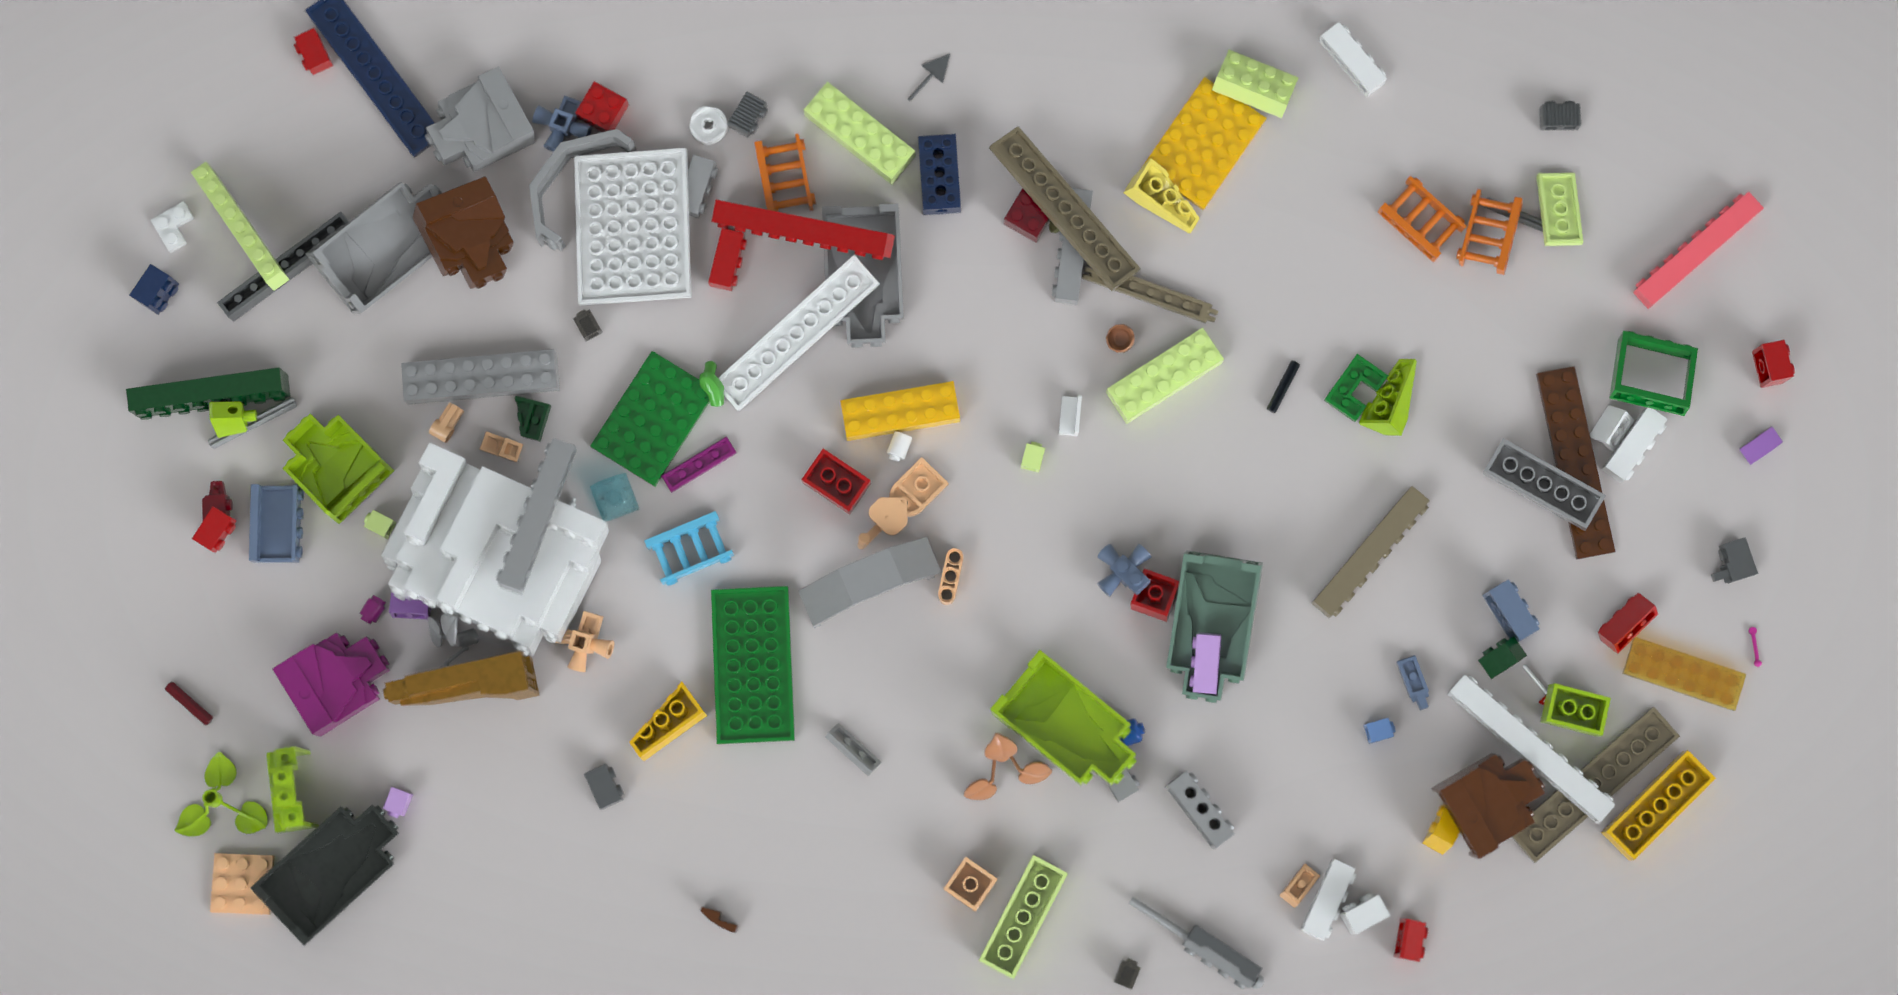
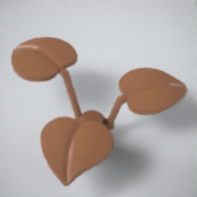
[963,733,1052,800]

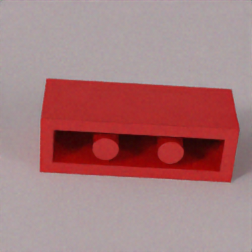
[708,228,747,291]
[1598,592,1658,654]

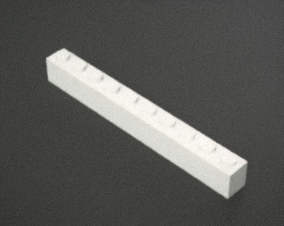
[1448,675,1615,824]

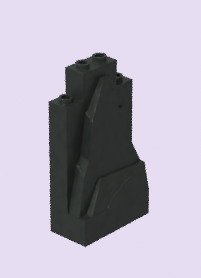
[250,805,399,946]

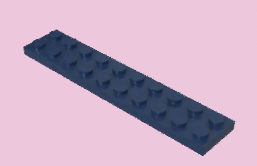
[305,0,435,158]

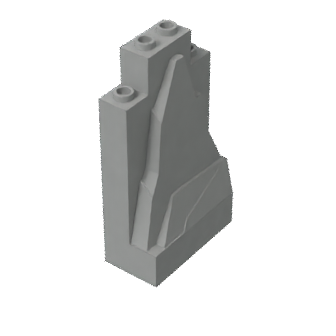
[305,182,442,314]
[822,203,904,348]

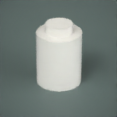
[887,431,912,462]

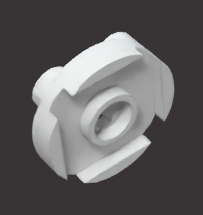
[690,106,728,145]

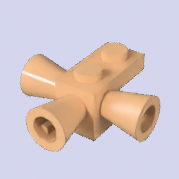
[555,611,614,672]

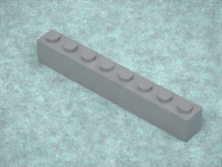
[496,438,577,595]

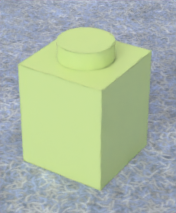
[1021,442,1045,473]
[364,510,397,539]

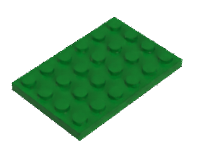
[590,351,710,487]

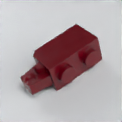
[202,481,233,535]

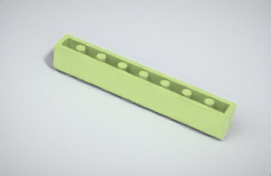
[191,162,289,290]

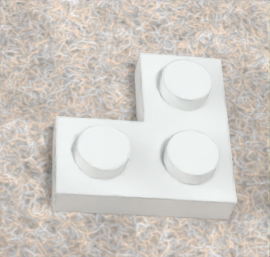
[151,201,195,253]

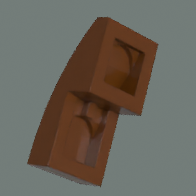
[701,907,738,933]

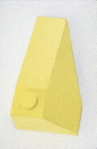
[1123,158,1200,234]

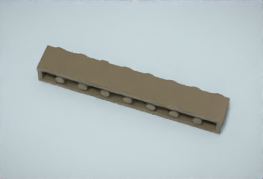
[1311,486,1430,618]

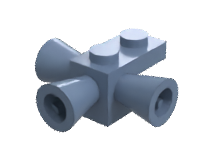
[533,95,592,152]
[1097,544,1152,597]

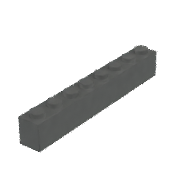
[217,211,349,322]

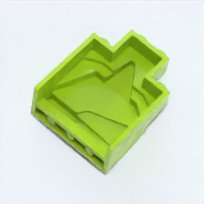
[283,413,395,524]
[266,746,319,833]

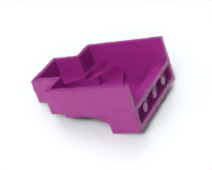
[272,633,390,737]

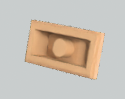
[1280,863,1320,908]

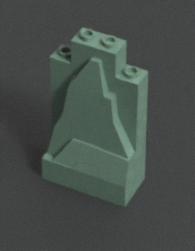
[1166,550,1263,703]

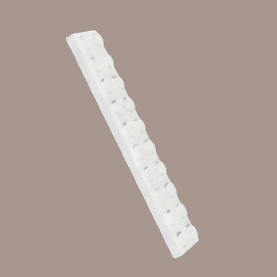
[719,255,880,411]

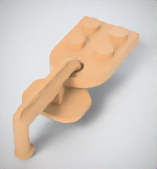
[857,457,949,549]

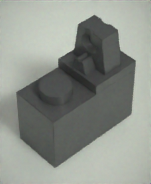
[1711,537,1758,584]

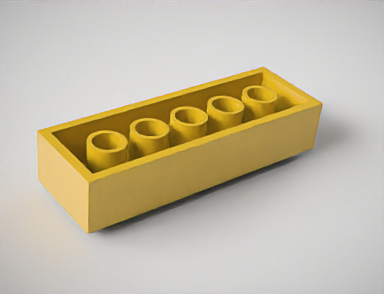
[840,381,960,441]
[1601,750,1716,861]

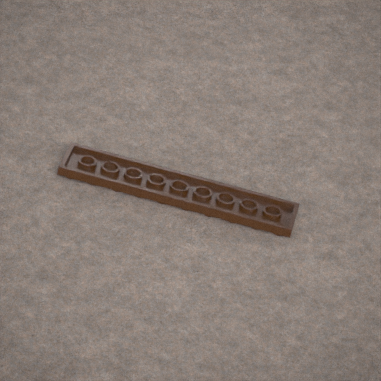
[1536,366,1616,560]

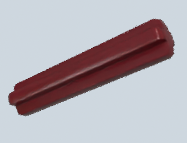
[165,682,213,725]

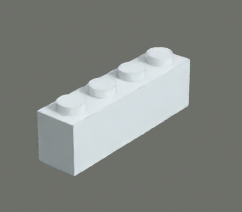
[1319,22,1387,97]
[1601,407,1667,483]
[1300,859,1357,941]

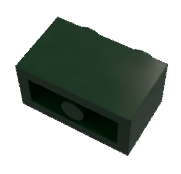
[1478,636,1527,679]

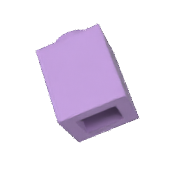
[383,787,413,818]

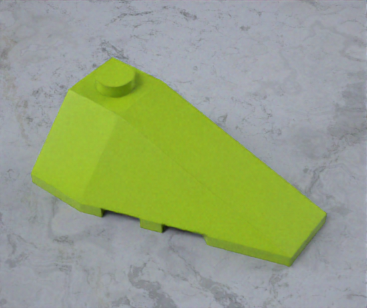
[1359,359,1417,436]

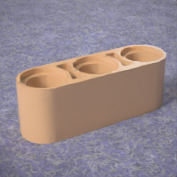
[938,548,963,605]

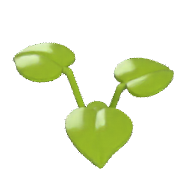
[175,752,268,837]

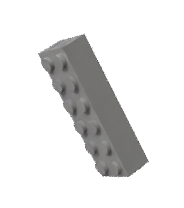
[1483,438,1606,531]

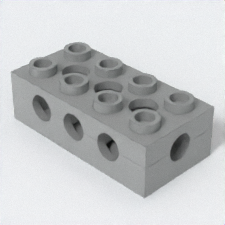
[1165,771,1235,849]

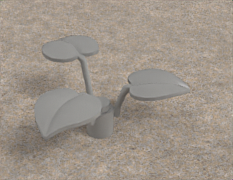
[428,614,479,668]

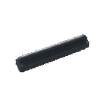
[1267,360,1300,413]

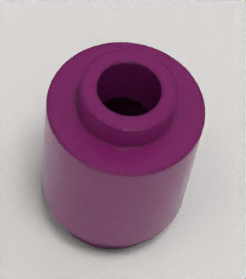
[359,595,386,624]

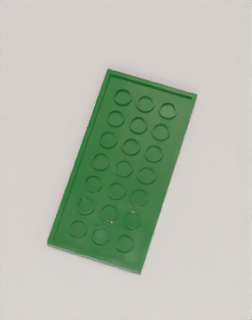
[711,586,795,745]

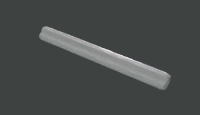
[208,397,297,449]

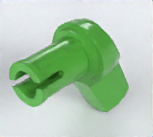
[699,361,724,407]

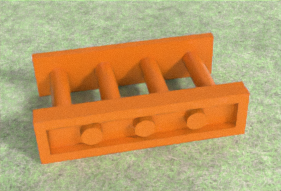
[754,134,816,211]
[1377,175,1467,263]
[1456,189,1523,275]

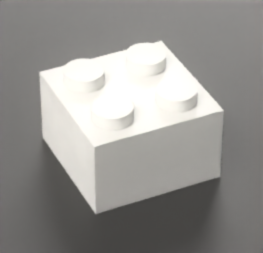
[1340,893,1390,935]

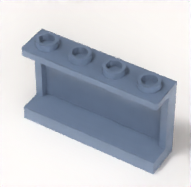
[249,484,304,563]

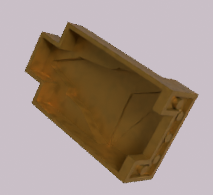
[383,650,540,706]

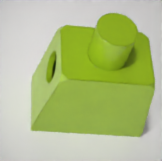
[209,401,257,438]

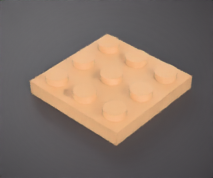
[210,853,275,915]

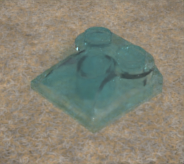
[590,473,640,522]

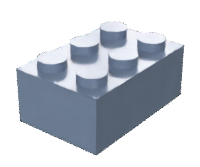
[1482,579,1540,642]

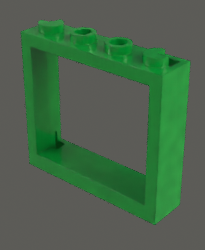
[1609,331,1698,416]

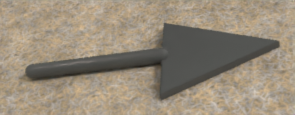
[908,54,950,101]

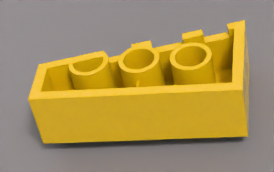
[629,681,707,761]
[1422,804,1460,855]

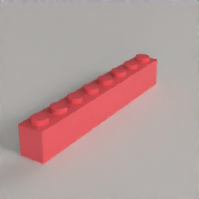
[1633,191,1764,309]

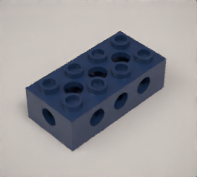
[918,134,961,215]

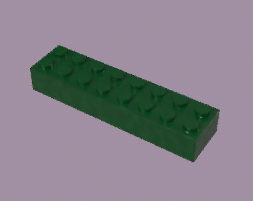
[126,367,291,420]

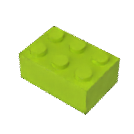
[1540,683,1611,737]

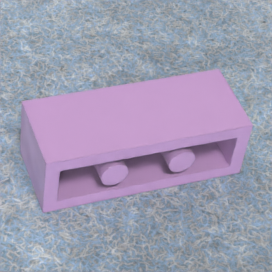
[1190,632,1221,694]

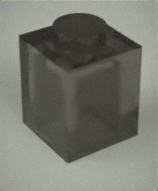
[573,309,603,342]
[1113,958,1141,990]

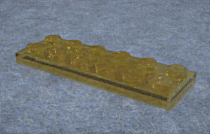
[1622,637,1746,711]

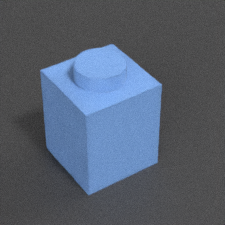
[1363,718,1395,744]

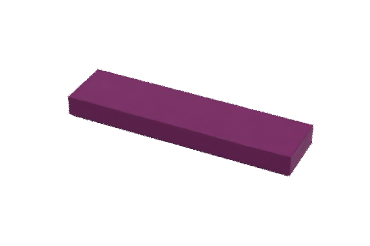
[661,436,737,493]

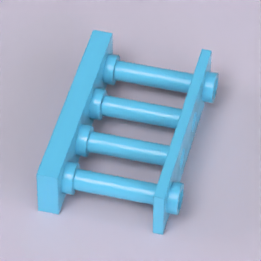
[644,511,734,586]

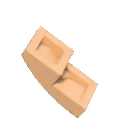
[479,431,523,462]

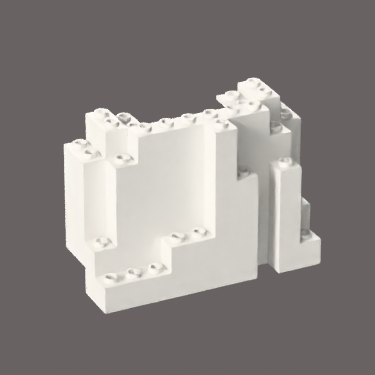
[381,442,609,656]

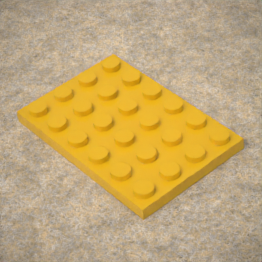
[1141,77,1267,210]

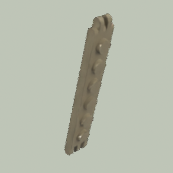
[1081,263,1218,323]

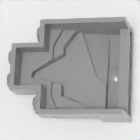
[425,66,534,172]

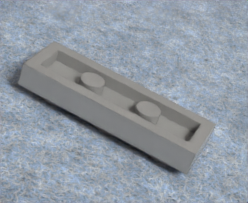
[825,723,881,776]

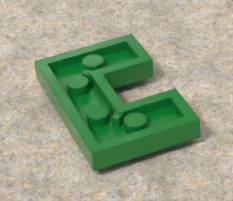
[1324,354,1389,422]

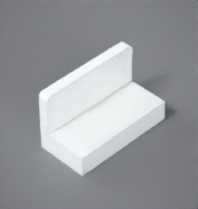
[1059,395,1082,436]
[1590,405,1634,452]

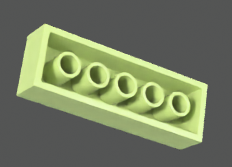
[804,81,916,185]
[1106,328,1224,424]
[978,855,1068,979]

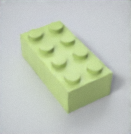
[1212,50,1299,118]

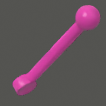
[1748,627,1762,667]

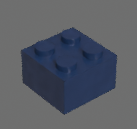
[129,264,179,315]

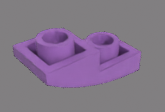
[1739,426,1783,465]

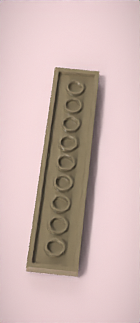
[989,126,1141,291]
[1512,707,1680,863]

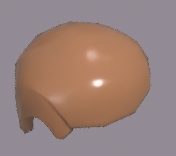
[1106,324,1135,353]

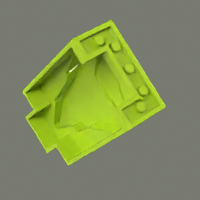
[990,650,1137,786]

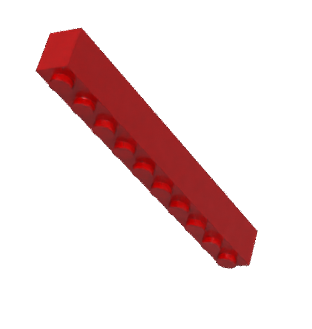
[711,200,895,260]

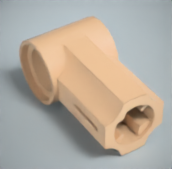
[429,402,464,443]

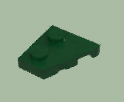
[515,396,551,442]

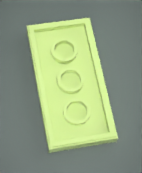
[1536,173,1584,246]

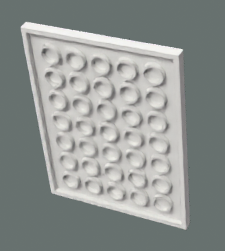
[574,148,692,305]

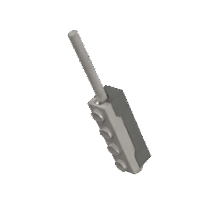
[1129,897,1264,990]

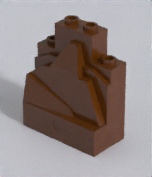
[412,176,514,289]
[1431,753,1545,859]

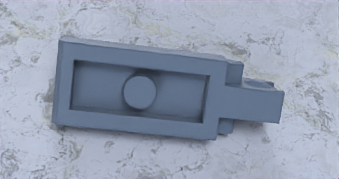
[1396,655,1429,710]

